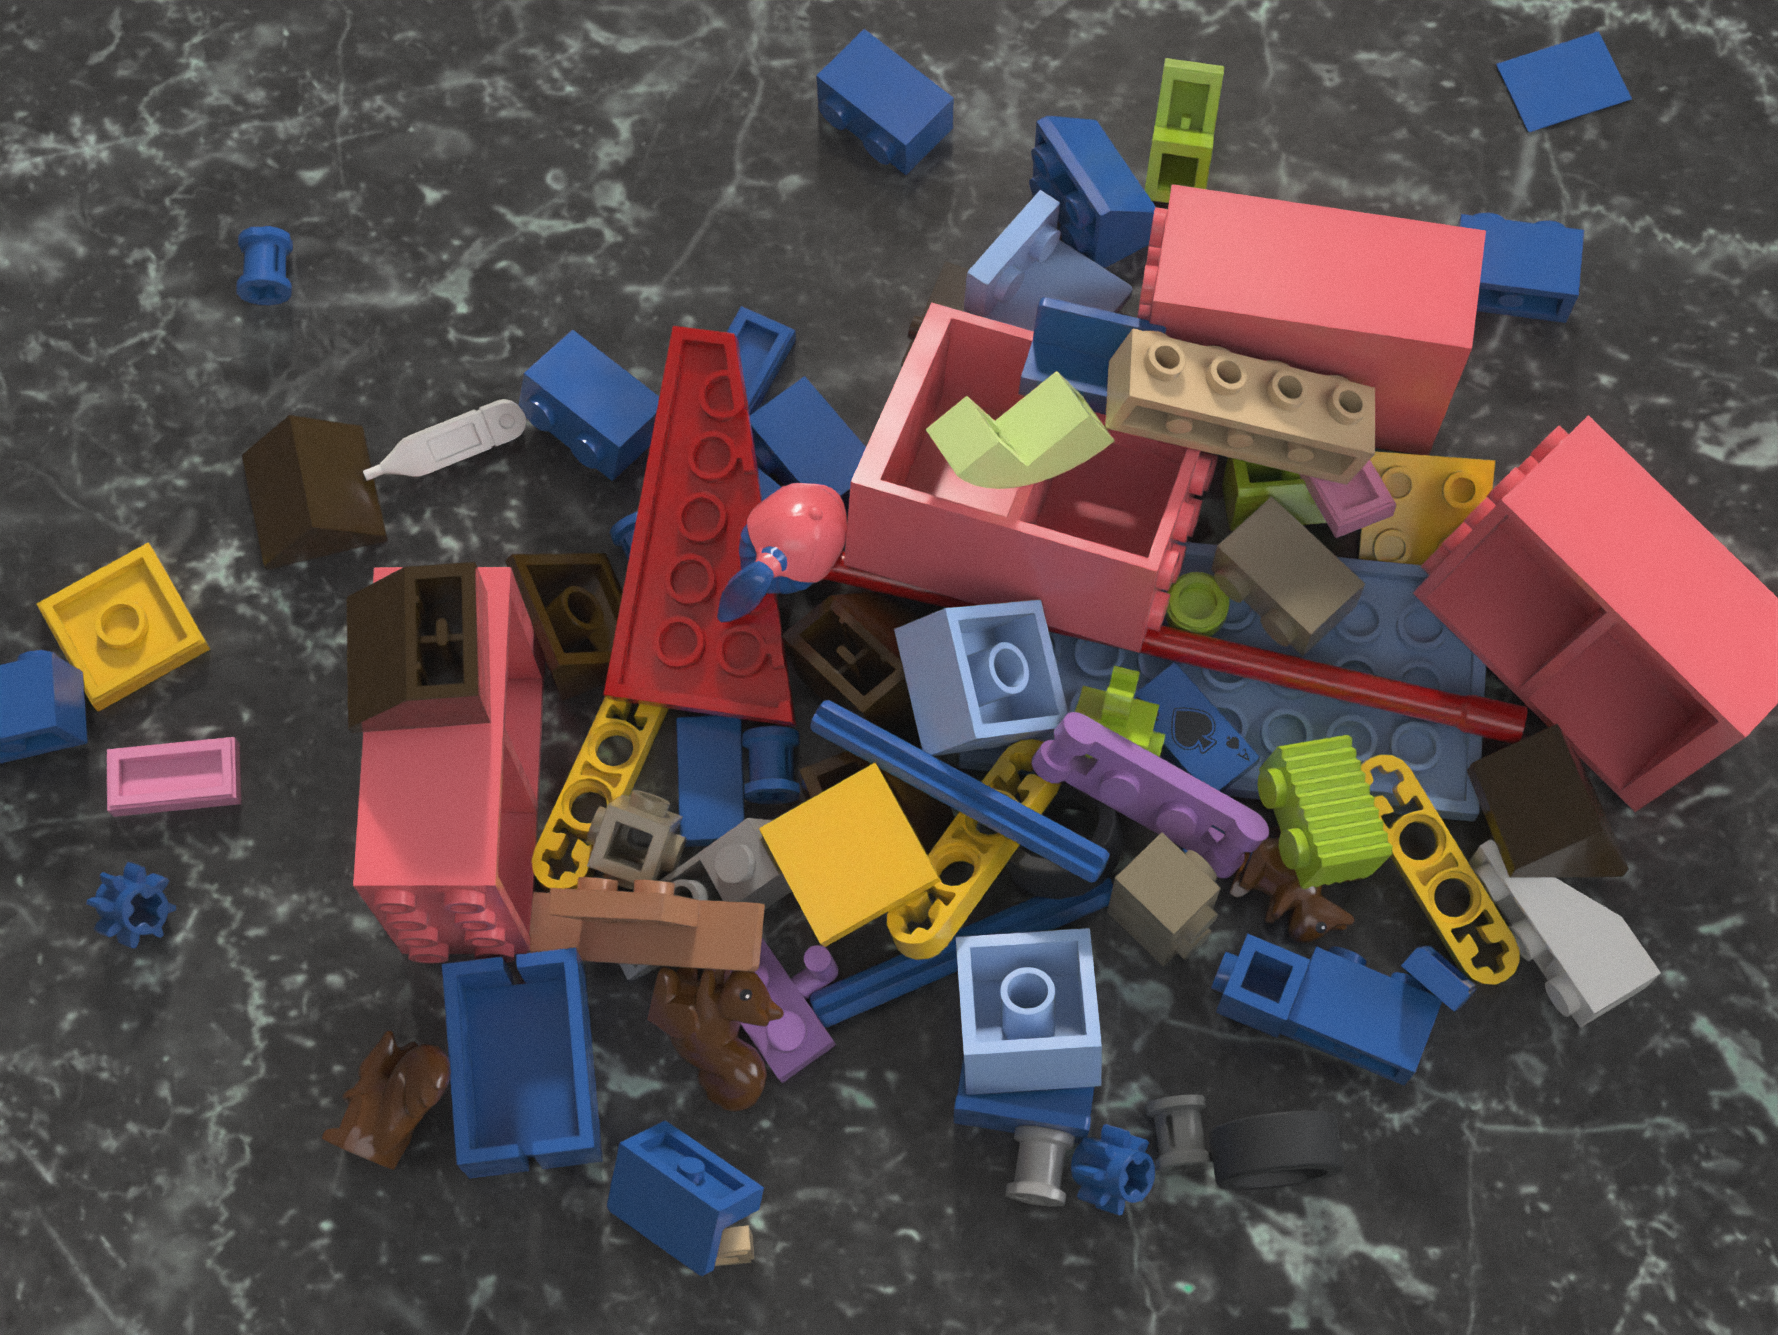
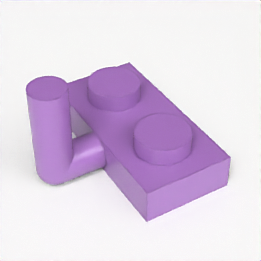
[713,938,838,1083]

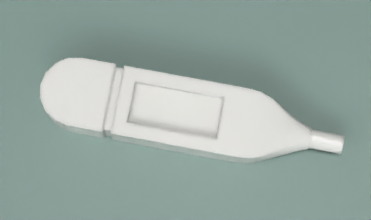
[363,399,526,481]

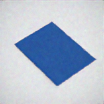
[1496,31,1632,132]

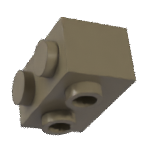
[1211,496,1365,656]
[1107,832,1221,966]

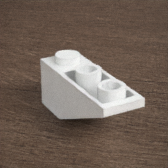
[1469,839,1661,1028]

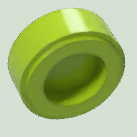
[1165,572,1230,636]

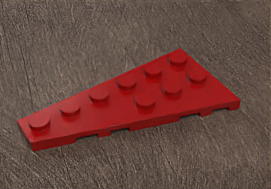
[604,326,797,727]

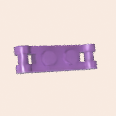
[1031,712,1269,878]

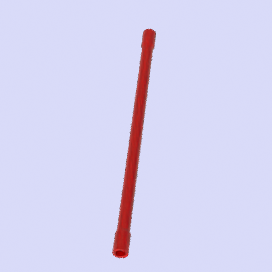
[820,551,1528,744]

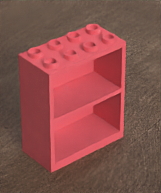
[1137,184,1486,455]
[844,303,1218,653]
[1413,415,1778,812]
[353,567,545,964]

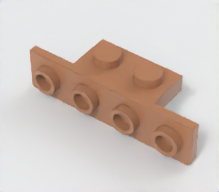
[527,877,765,972]

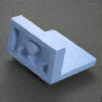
[963,190,1132,331]

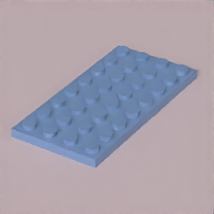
[959,541,1486,822]

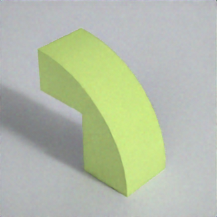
[926,371,1115,489]

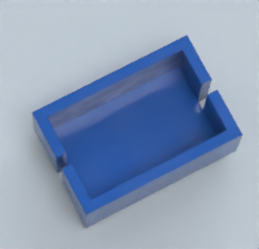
[442,947,603,1179]

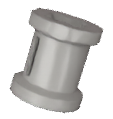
[1005,1126,1075,1207]

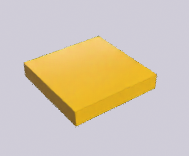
[37,542,210,712]
[759,763,941,947]

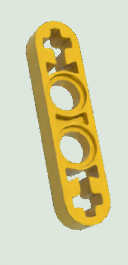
[531,697,669,893]
[887,739,1061,960]
[1361,755,1520,985]

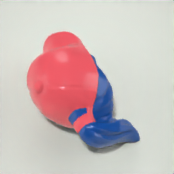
[717,483,847,622]

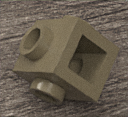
[586,790,686,890]

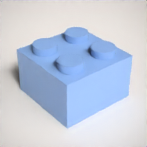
[894,600,1068,756]
[956,928,1102,1095]

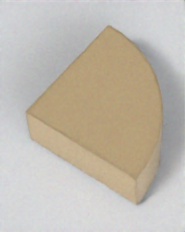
[715,1225,754,1266]

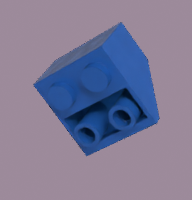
[1029,116,1156,268]

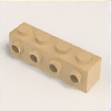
[1105,329,1375,485]

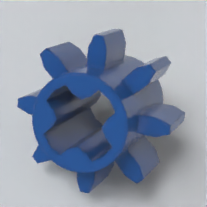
[86,862,176,948]
[1071,1124,1155,1215]

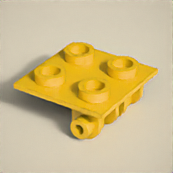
[1358,451,1495,565]

